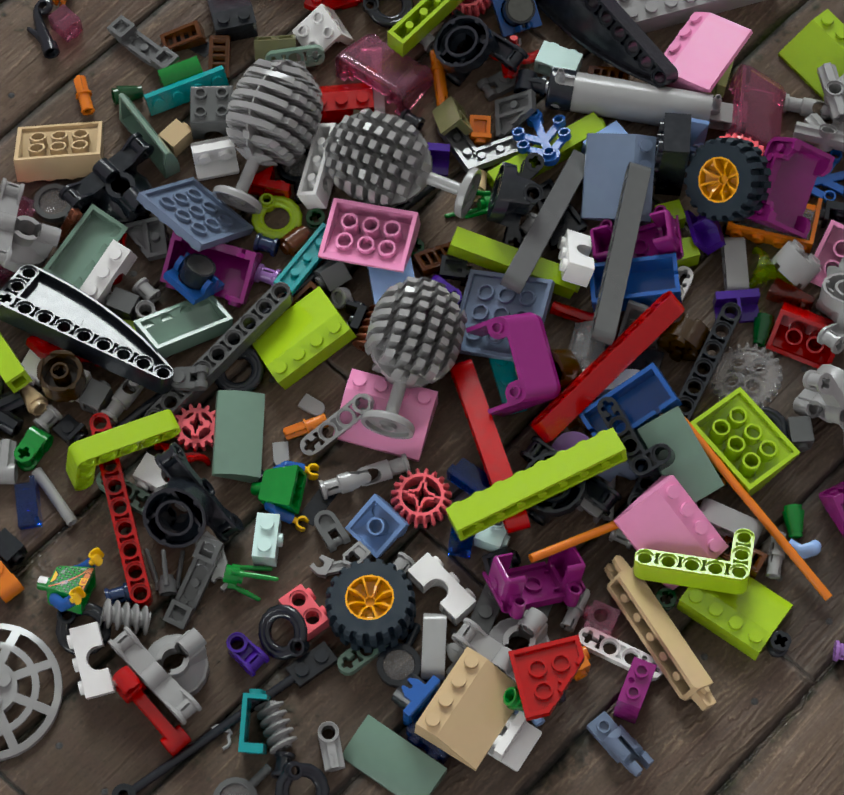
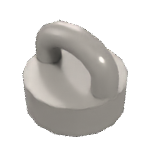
[330,287,354,309]

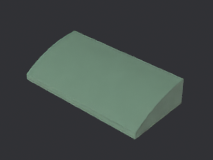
[119,93,180,178]
[43,204,128,289]
[134,295,233,358]
[212,390,265,483]
[635,406,724,502]
[343,714,447,795]

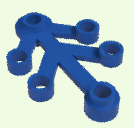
[512,109,572,166]
[811,149,844,203]

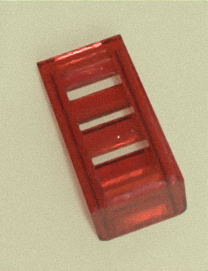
[766,278,815,311]

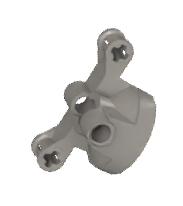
[0,178,61,272]
[816,273,844,354]
[793,364,844,433]
[451,607,550,683]
[108,626,210,725]

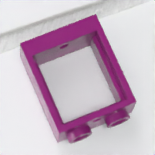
[613,656,657,724]

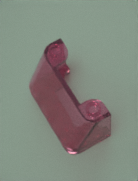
[335,34,433,116]
[728,64,786,150]

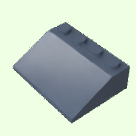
[581,133,656,226]

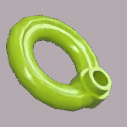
[251,193,303,239]

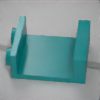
[238,689,271,755]

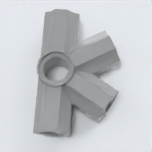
[817,62,844,125]
[792,113,844,152]

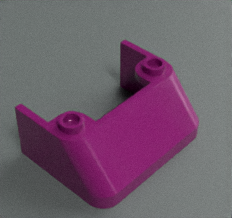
[466,312,561,417]

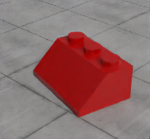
[319,82,374,123]
[766,302,835,369]

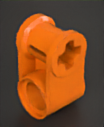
[0,561,25,604]

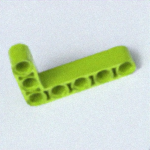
[66,409,181,491]
[633,528,755,594]

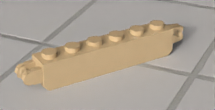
[604,555,716,711]

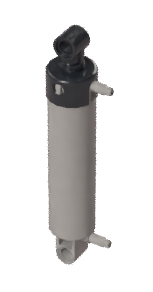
[514,67,746,132]

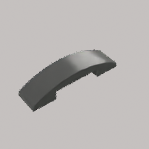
[107,15,180,70]
[163,535,224,630]

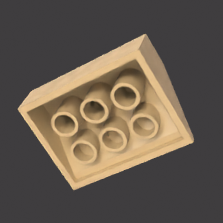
[13,121,104,183]
[414,647,517,771]

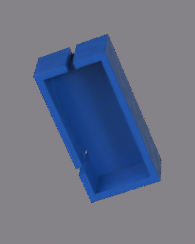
[590,253,682,312]
[579,363,682,437]

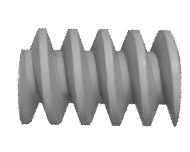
[100,598,151,636]
[254,700,297,754]

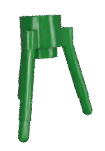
[444,190,491,219]
[223,563,279,601]

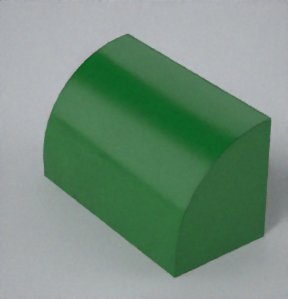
[157,56,203,88]

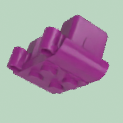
[590,205,684,263]
[482,543,586,620]

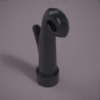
[27,0,60,59]

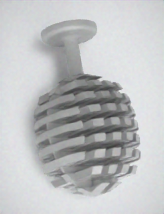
[212,59,323,214]
[325,108,482,219]
[361,276,468,439]

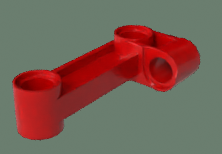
[112,665,192,756]

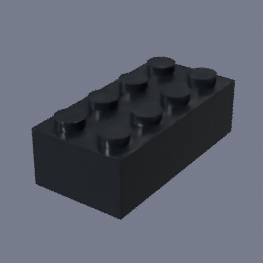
[653,113,691,196]

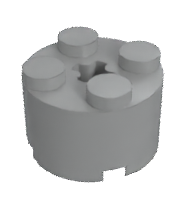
[770,239,821,290]

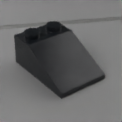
[207,0,258,42]

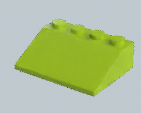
[778,9,844,100]
[252,286,357,390]
[690,387,801,496]
[677,556,793,660]

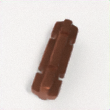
[59,208,83,243]

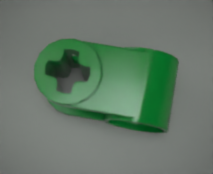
[14,426,54,471]

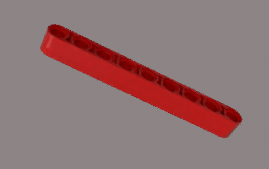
[530,291,685,443]
[450,359,530,534]
[89,413,153,609]

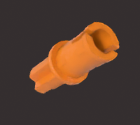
[74,75,95,115]
[283,413,329,440]

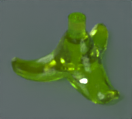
[749,247,793,291]

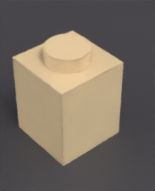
[158,119,193,157]

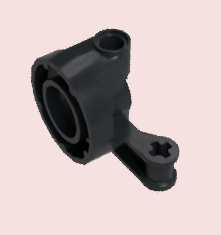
[434,9,529,87]
[59,132,154,224]
[486,152,544,249]
[520,436,622,526]
[142,442,244,548]

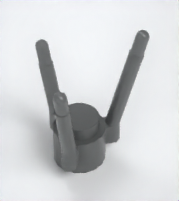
[144,548,185,596]

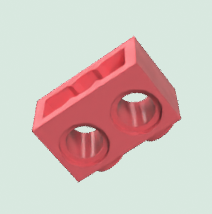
[278,584,330,641]

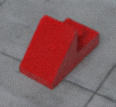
[248,166,292,198]

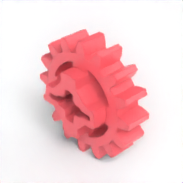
[175,403,216,452]

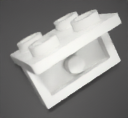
[190,136,240,181]
[487,710,542,772]

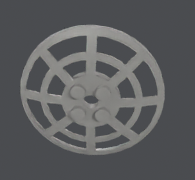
[0,623,63,761]

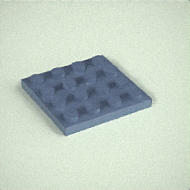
[136,177,254,252]
[459,269,555,362]

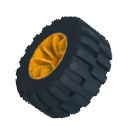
[684,138,772,222]
[325,558,416,653]

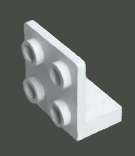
[292,4,354,59]

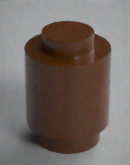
[279,225,312,256]

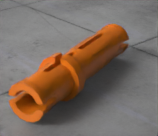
[429,49,448,107]

